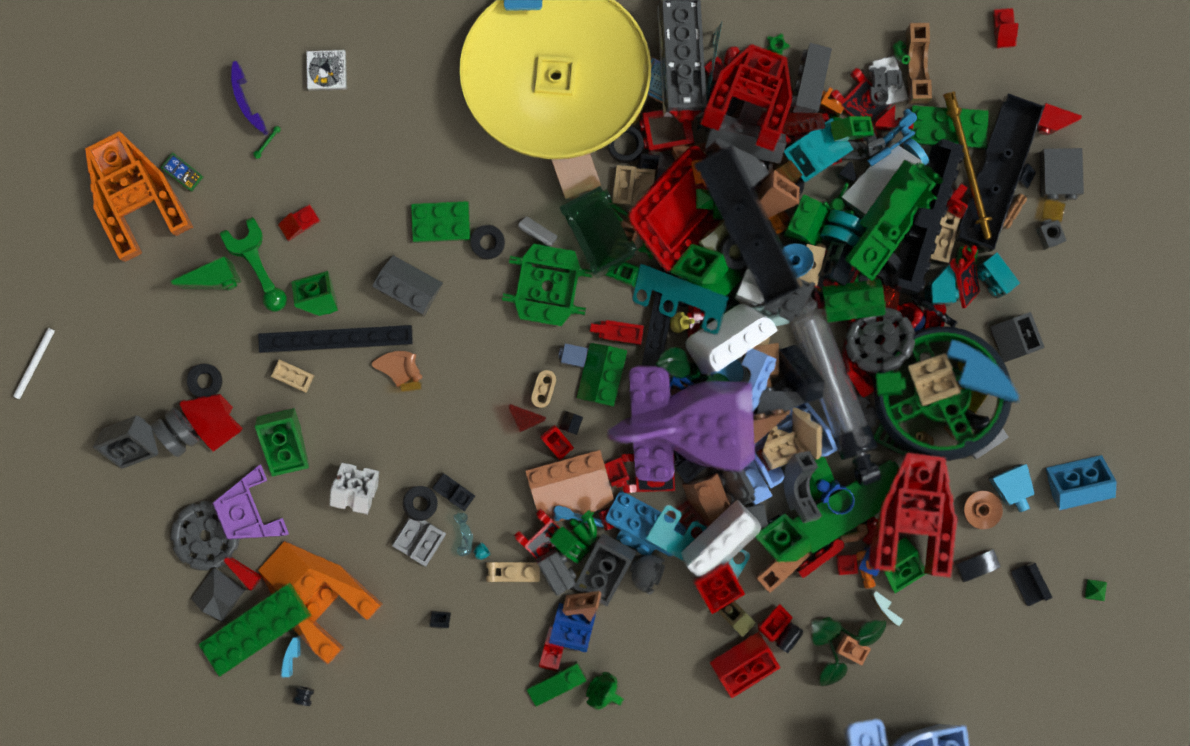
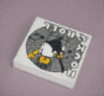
[307,50,346,90]

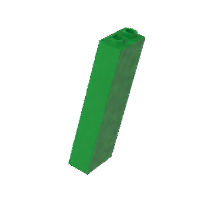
[791,460,900,553]

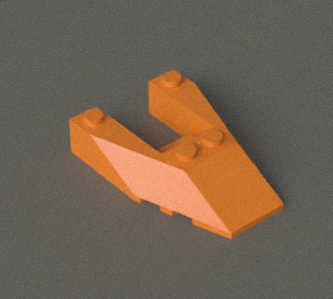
[85,131,193,262]
[259,541,383,664]

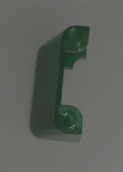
[559,186,638,279]

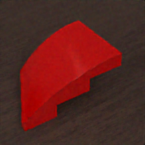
[179,394,242,452]

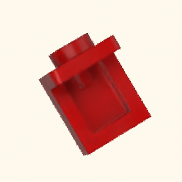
[946,184,968,219]
[604,457,630,488]

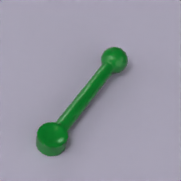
[253,126,281,159]

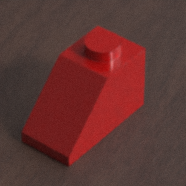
[1037,103,1082,135]

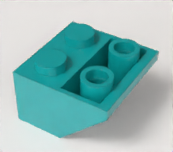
[976,252,1020,298]
[925,264,959,306]

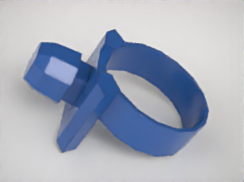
[816,479,855,514]

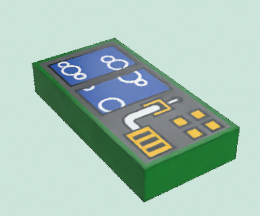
[161,153,203,191]

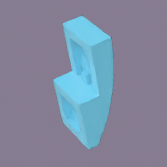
[282,636,301,677]

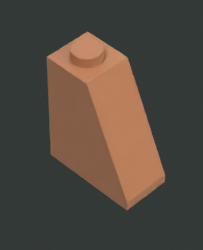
[755,170,800,217]

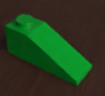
[527,661,587,707]

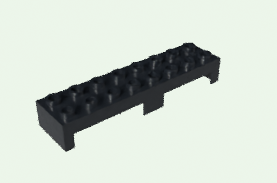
[955,93,1045,252]
[891,139,964,296]
[694,145,803,305]

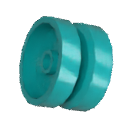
[820,210,866,247]

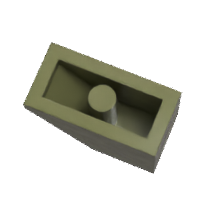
[717,601,756,637]

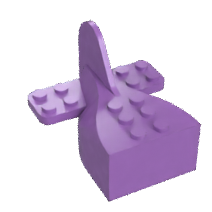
[608,366,755,482]

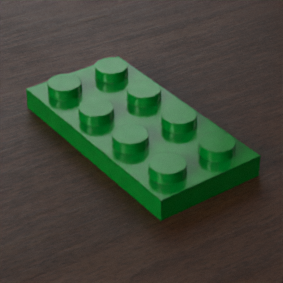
[910,105,989,149]

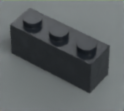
[779,344,825,403]

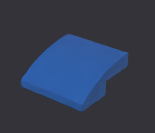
[549,603,596,653]

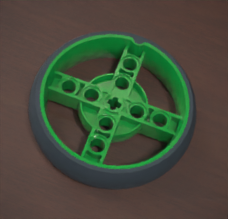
[874,326,1012,461]

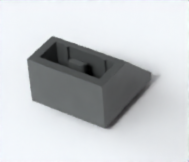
[990,312,1045,362]

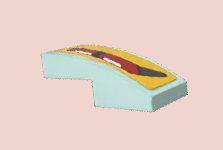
[871,590,903,626]

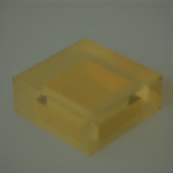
[1041,200,1066,223]
[401,382,423,392]

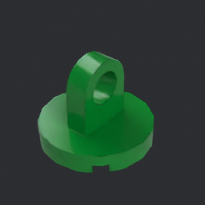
[586,672,624,710]

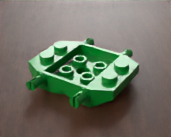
[502,244,593,327]

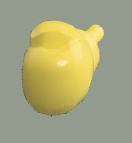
[670,312,695,333]

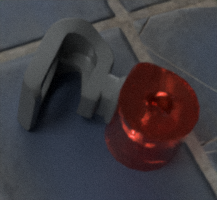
[859,122,885,157]

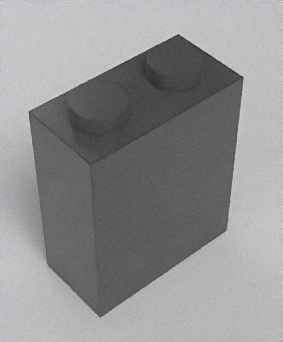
[1039,148,1084,200]

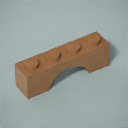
[906,23,932,104]

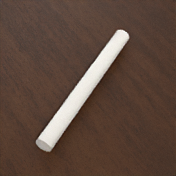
[13,328,55,399]

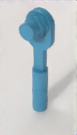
[879,109,917,146]
[867,126,916,167]
[553,506,604,528]

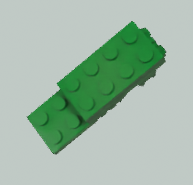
[845,159,944,281]

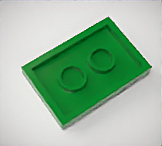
[411,201,471,243]

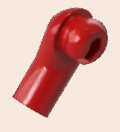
[724,46,740,66]
[862,517,878,546]

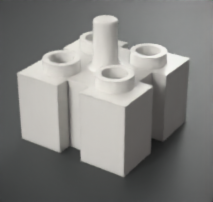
[734,265,763,307]
[330,463,379,514]

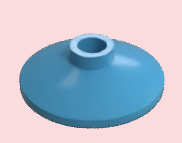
[784,244,814,277]

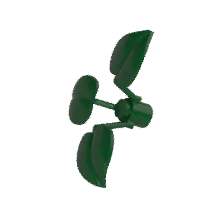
[656,320,730,383]
[811,617,886,687]

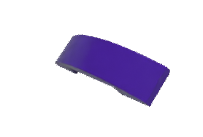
[231,61,268,135]

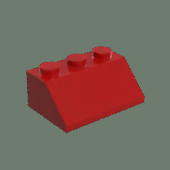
[709,632,781,698]

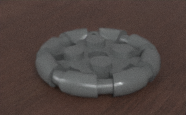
[845,307,915,373]
[170,501,240,571]

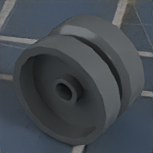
[151,408,200,457]

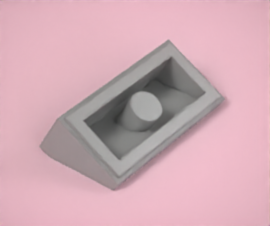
[518,217,558,247]

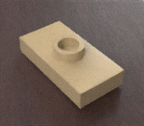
[799,244,826,286]
[271,359,315,393]

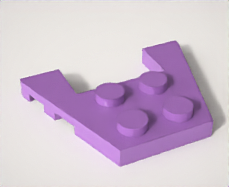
[212,465,289,540]

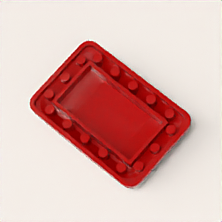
[628,146,721,272]

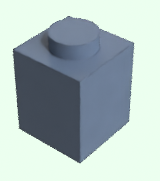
[558,344,588,368]

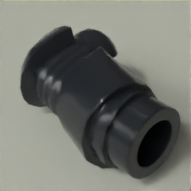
[959,410,989,429]

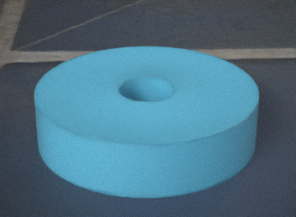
[903,139,929,165]

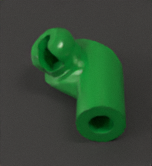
[892,40,910,64]

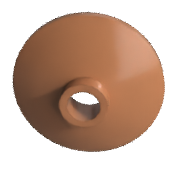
[964,491,1003,529]

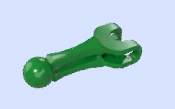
[220,217,287,312]

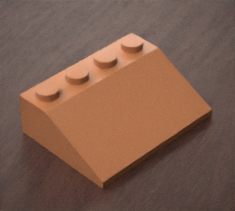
[526,450,614,526]

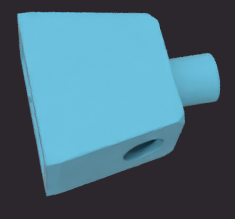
[989,464,1034,513]

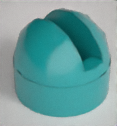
[473,542,490,560]

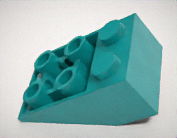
[784,118,854,183]

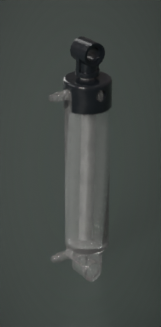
[789,285,881,487]

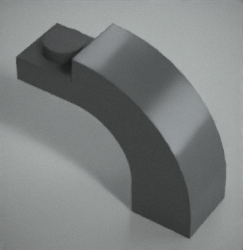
[784,451,822,524]

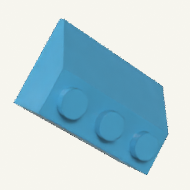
[1046,455,1117,510]

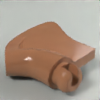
[372,351,422,387]

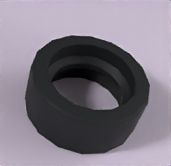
[608,126,643,163]

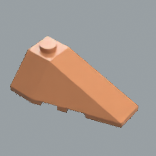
[682,473,730,527]

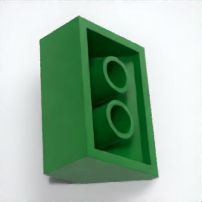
[822,279,886,323]
[577,343,628,407]

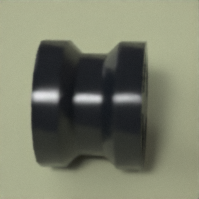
[292,686,315,706]

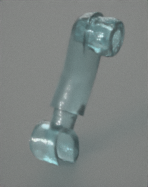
[453,513,473,556]

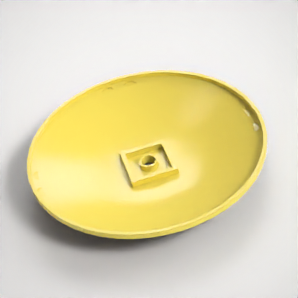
[460,0,651,159]

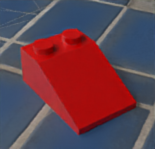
[694,561,745,614]

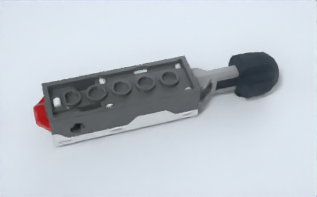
[657,0,707,123]

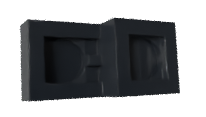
[432,473,475,512]
[955,549,1001,582]

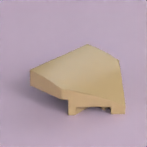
[762,426,805,470]

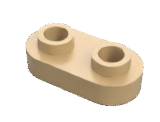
[532,370,556,408]

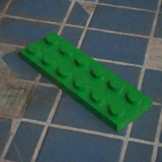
[198,583,312,677]

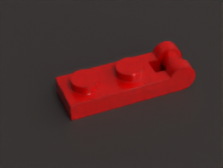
[796,539,844,578]

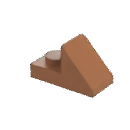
[562,591,601,621]
[835,634,871,665]

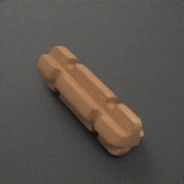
[1003,194,1027,229]

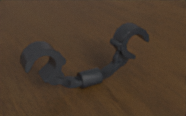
[910,294,958,328]

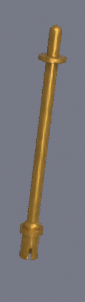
[943,91,992,240]

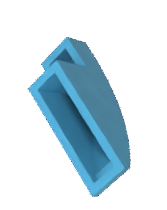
[948,340,1019,403]

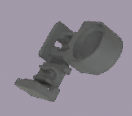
[868,67,902,107]

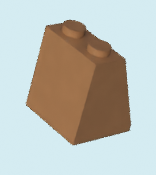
[550,153,601,199]

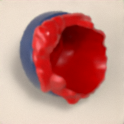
[893,302,926,332]

